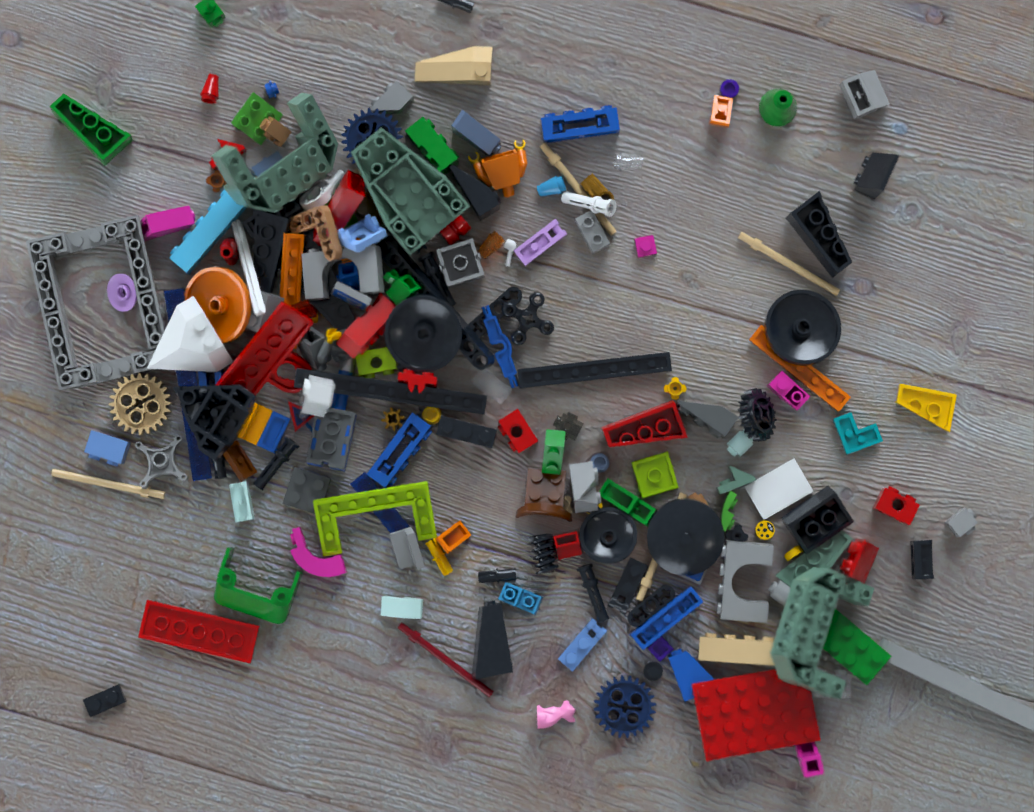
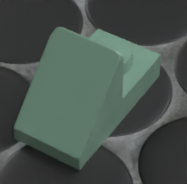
[716,466,756,495]

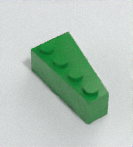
[50,93,133,166]

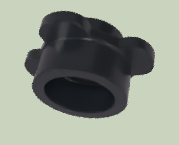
[725,524,748,541]

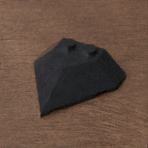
[173,385,256,461]

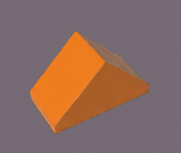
[436,520,471,554]

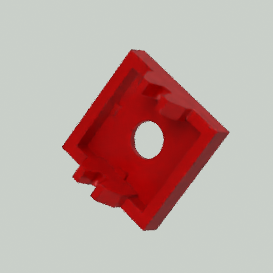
[398,370,438,393]

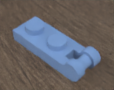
[558,618,607,672]

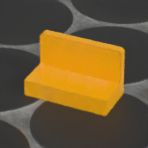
[238,403,272,445]

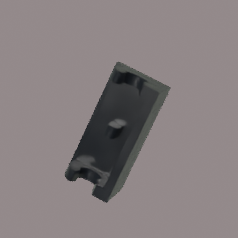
[910,540,934,580]

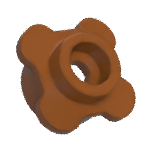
[206,170,227,193]

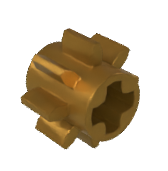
[381,407,405,431]

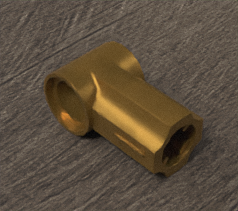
[580,173,614,206]

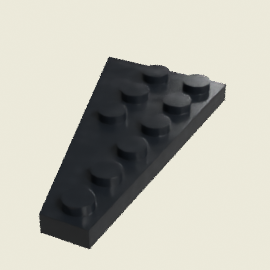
[279,219,355,331]

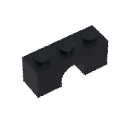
[436,416,497,449]

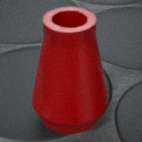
[200,74,219,104]

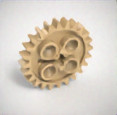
[109,373,172,435]

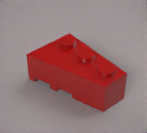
[337,293,396,359]

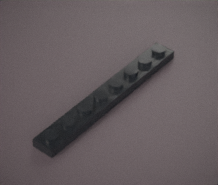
[517,352,672,389]

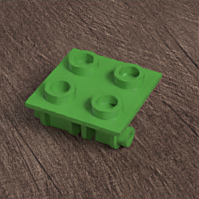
[231,92,283,145]

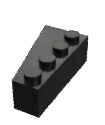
[786,191,852,278]

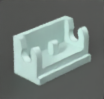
[229,481,255,523]

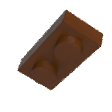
[223,440,257,482]

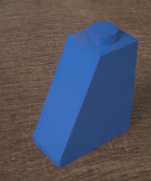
[668,648,715,701]

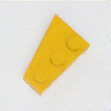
[896,383,957,432]

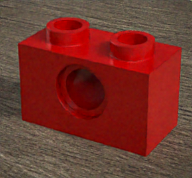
[497,409,538,454]
[873,486,920,525]

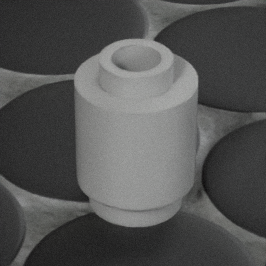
[768,580,791,606]

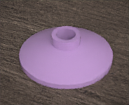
[107,273,137,312]

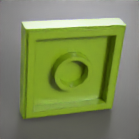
[631,451,679,499]

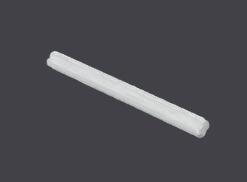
[231,220,266,316]

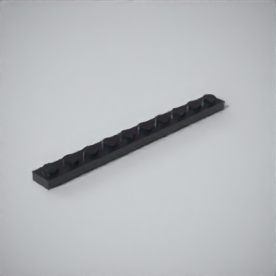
[294,368,487,415]

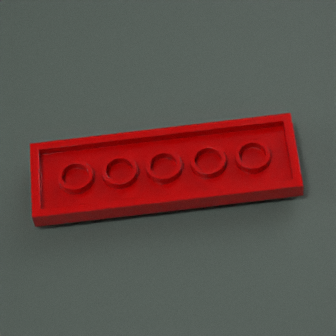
[138,600,260,664]

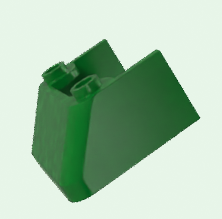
[214,547,303,624]

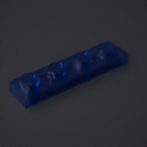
[350,472,410,533]

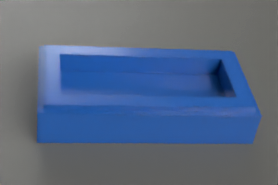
[256,411,290,453]

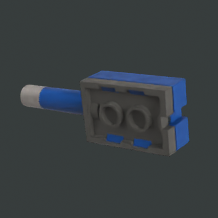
[306,357,357,472]

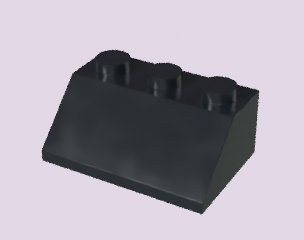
[781,486,854,555]

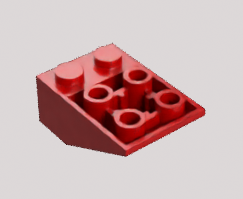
[840,539,879,584]

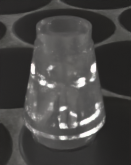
[614,152,643,171]

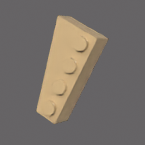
[699,633,775,666]

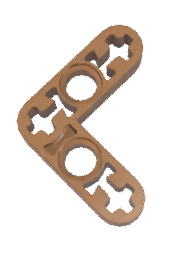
[289,205,342,261]

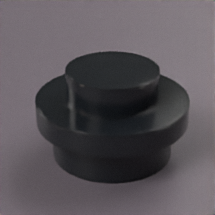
[644,662,663,681]

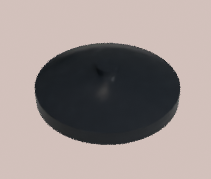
[764,290,841,366]
[385,295,462,372]
[647,498,724,576]

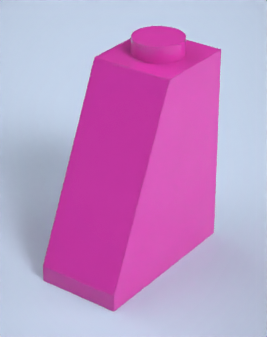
[140,205,195,241]

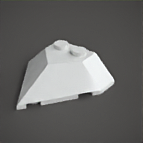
[147,296,233,372]

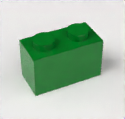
[542,429,566,475]

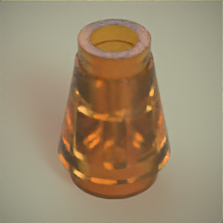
[478,231,505,259]

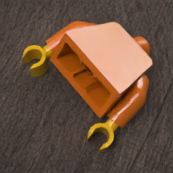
[468,140,527,197]

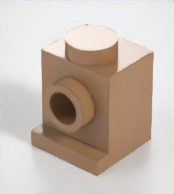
[259,116,292,147]

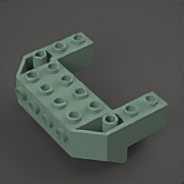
[211,93,338,212]
[770,567,874,699]

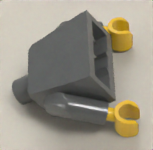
[297,312,341,371]

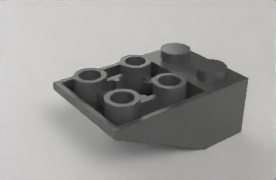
[676,401,738,438]

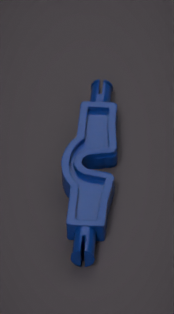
[481,305,519,388]

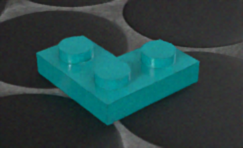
[833,412,883,455]

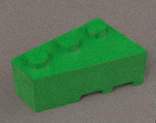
[405,117,459,175]

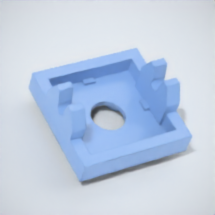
[337,214,387,252]

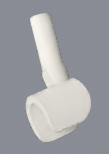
[504,239,516,267]

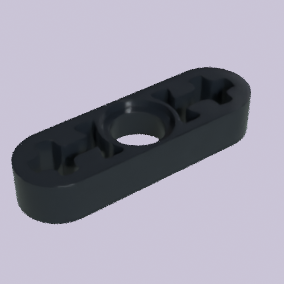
[627,585,675,627]

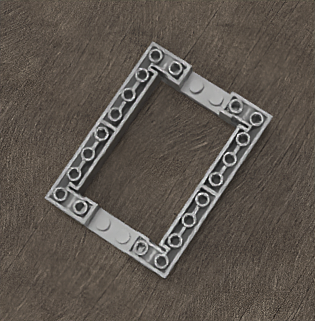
[26,215,165,390]

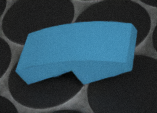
[498,582,543,615]

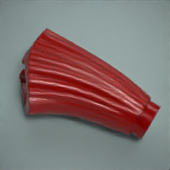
[220,237,239,265]

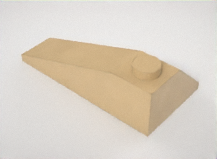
[415,46,492,85]

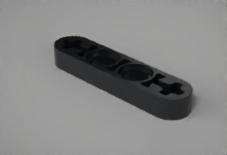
[468,287,522,343]

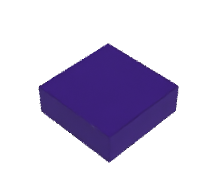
[647,636,674,662]

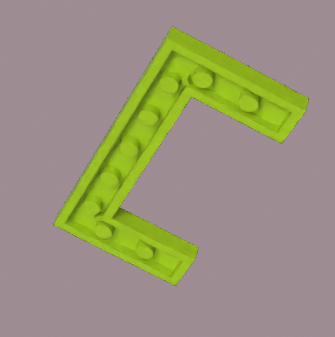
[313,481,437,557]

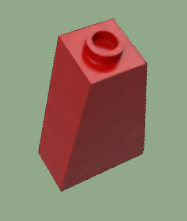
[313,170,365,246]

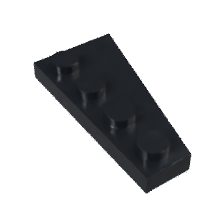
[253,209,291,293]

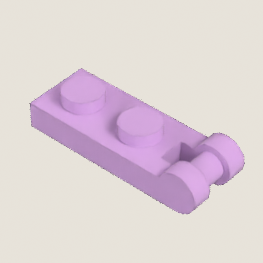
[514,219,567,266]

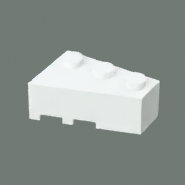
[301,375,334,417]

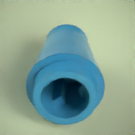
[537,175,566,197]

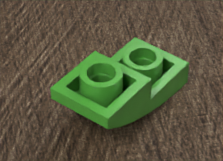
[720,491,737,532]

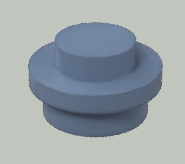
[590,453,609,473]

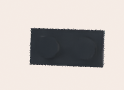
[83,684,127,717]

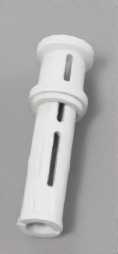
[561,191,616,217]

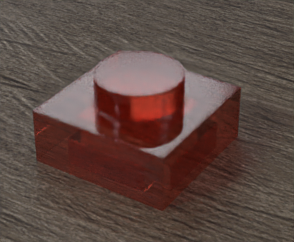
[291,299,318,319]

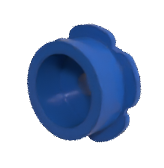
[264,80,279,99]

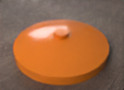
[183,267,251,344]

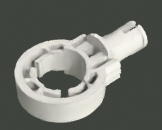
[299,170,345,211]

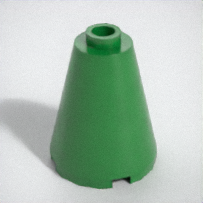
[759,89,797,127]

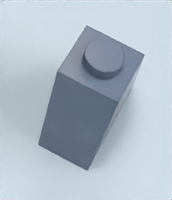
[451,110,501,156]

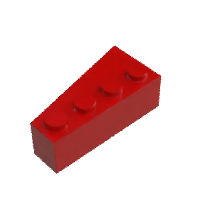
[600,400,688,447]

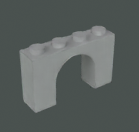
[302,244,385,301]
[716,540,774,623]

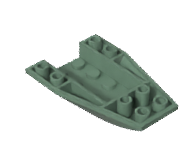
[351,128,470,255]

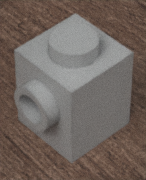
[944,508,978,537]

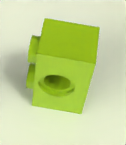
[356,347,398,378]

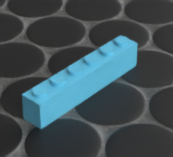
[170,189,247,275]

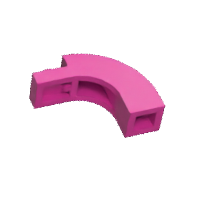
[290,527,347,577]
[795,742,824,778]

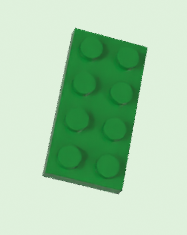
[823,608,892,686]

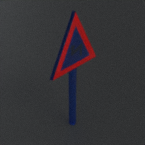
[288,401,315,433]

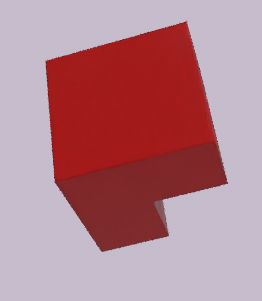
[553,531,582,560]

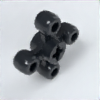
[501,292,554,345]

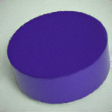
[720,79,739,98]

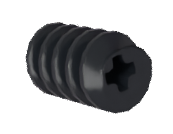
[530,533,559,575]

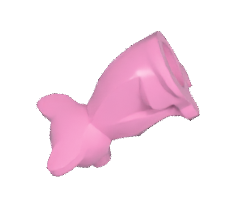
[537,701,575,729]

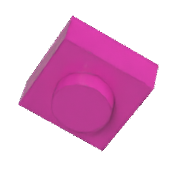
[634,235,657,258]

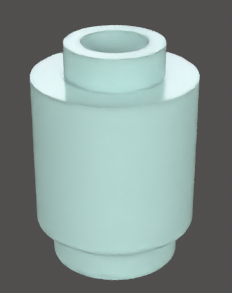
[727,430,754,457]

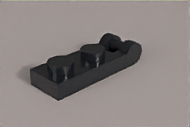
[608,557,648,614]

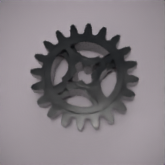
[738,388,777,442]

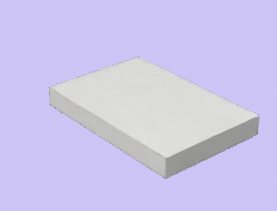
[744,458,813,520]

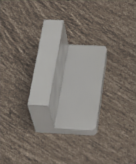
[389,527,424,570]

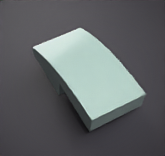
[381,596,423,619]

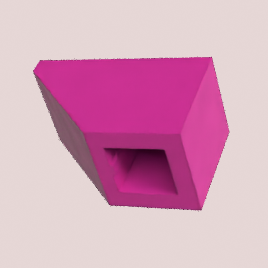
[767,371,810,411]

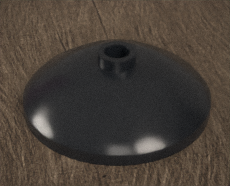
[579,507,637,564]

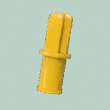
[425,538,453,576]

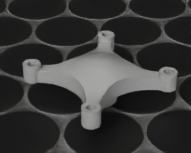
[135,435,188,489]

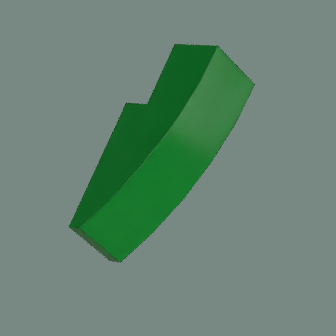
[599,478,657,527]

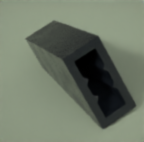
[472,600,513,679]

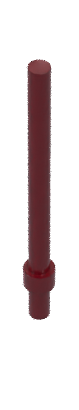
[398,622,494,698]

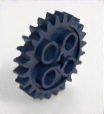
[341,108,404,164]
[593,675,656,738]

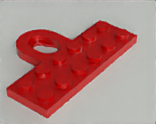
[215,301,314,395]

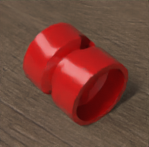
[439,214,472,245]

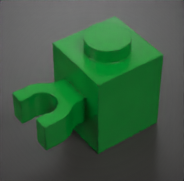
[195,0,226,28]
[383,269,421,305]

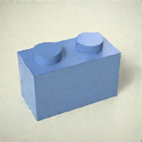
[84,430,131,467]

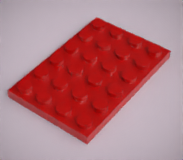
[691,669,821,761]

